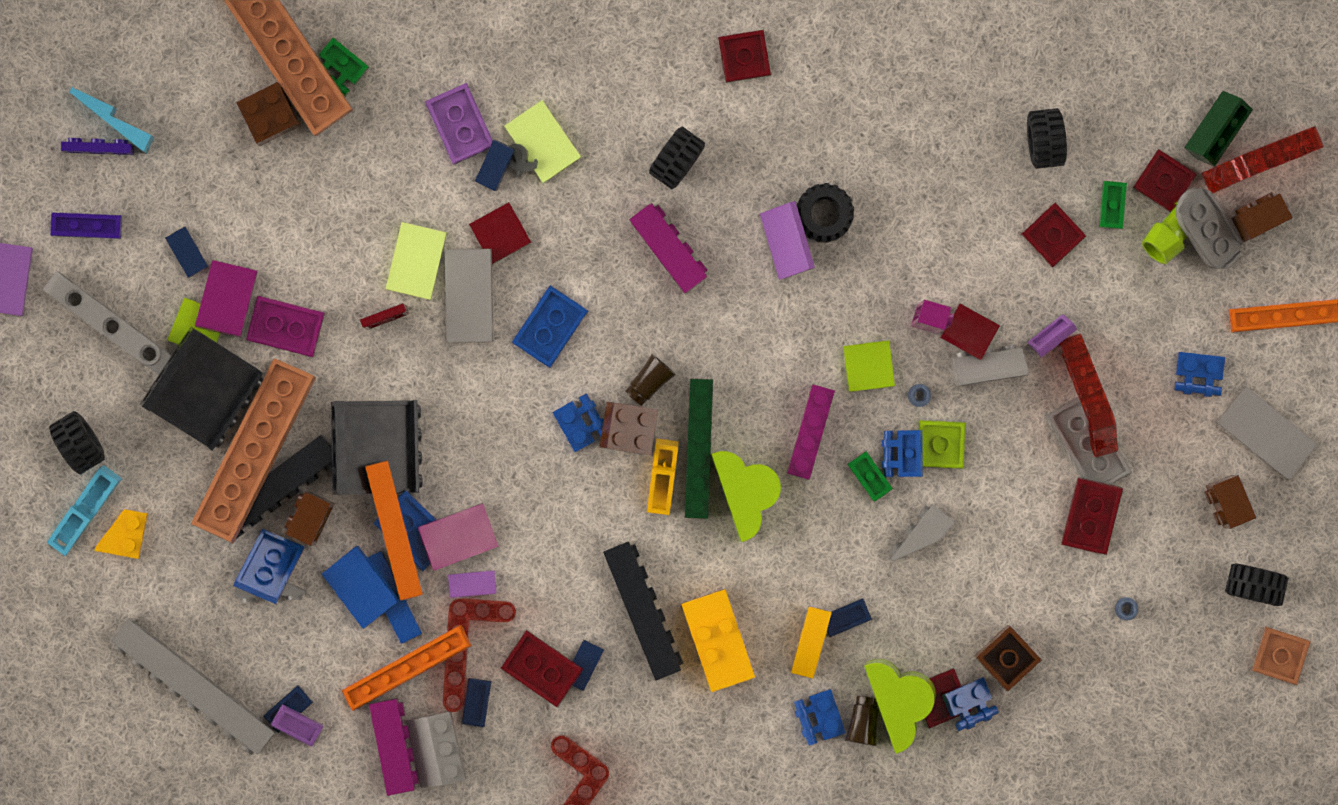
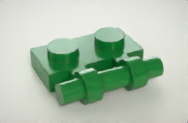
[319,38,369,97]

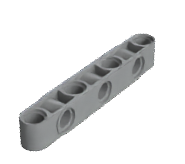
[43,271,172,375]

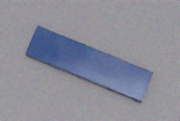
[367,551,422,644]

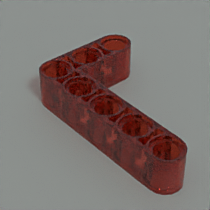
[1201,126,1324,193]
[1058,333,1118,458]
[443,598,517,712]
[551,734,610,805]

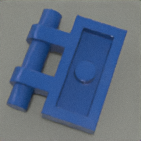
[1174,352,1225,397]
[552,393,604,452]
[881,430,923,477]
[942,677,999,731]
[794,689,846,746]

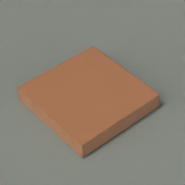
[1252,627,1311,685]

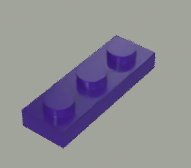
[61,138,134,155]
[50,212,122,239]

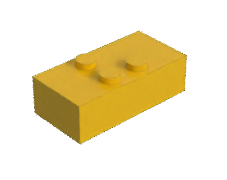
[681,588,755,692]

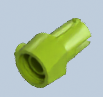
[1142,202,1187,264]

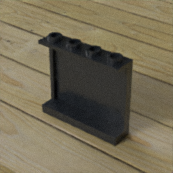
[140,326,263,451]
[331,400,423,495]

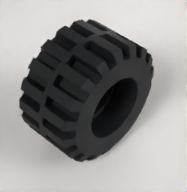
[1027,108,1067,169]
[649,126,705,190]
[797,183,854,243]
[49,411,105,475]
[1225,563,1289,606]

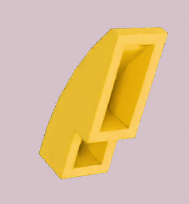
[647,438,679,515]
[791,606,832,679]

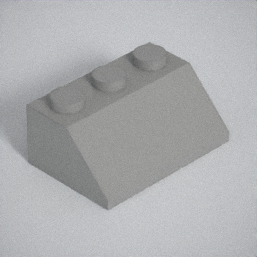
[952,344,1029,386]
[406,710,466,788]

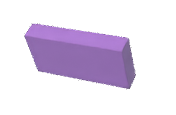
[1027,314,1077,358]
[448,570,497,598]
[271,704,323,747]

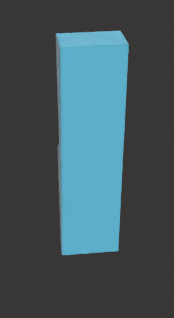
[70,87,154,154]
[47,465,122,556]

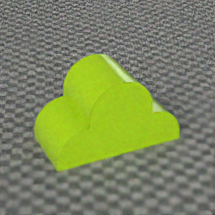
[711,451,781,542]
[864,659,936,754]

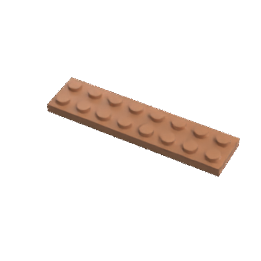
[224,0,353,136]
[191,358,316,544]

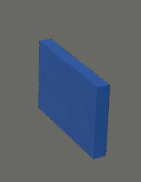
[511,285,588,368]
[373,490,437,571]
[233,529,304,604]
[322,546,400,629]

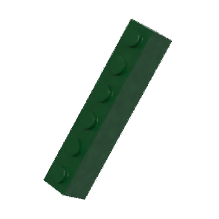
[685,379,713,519]

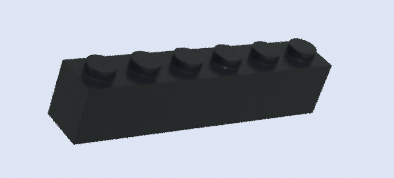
[236,435,332,539]
[603,541,684,681]

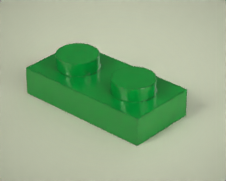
[1099,181,1127,229]
[847,451,893,502]

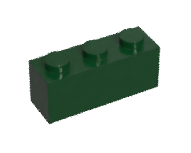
[1184,91,1253,167]

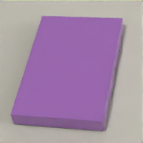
[425,83,493,165]
[760,201,815,280]
[0,243,33,316]

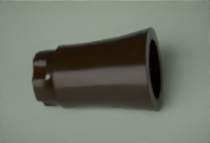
[625,354,676,406]
[844,696,879,746]

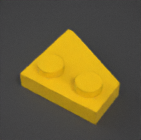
[94,509,148,559]

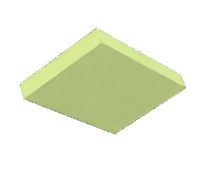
[504,100,581,183]
[386,222,447,300]

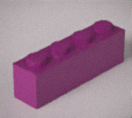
[629,203,708,294]
[911,299,954,334]
[787,384,835,480]
[369,698,419,796]

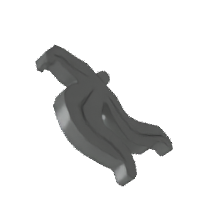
[509,144,538,178]

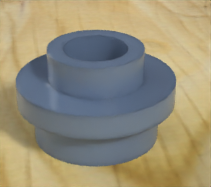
[908,384,931,407]
[1115,597,1138,621]

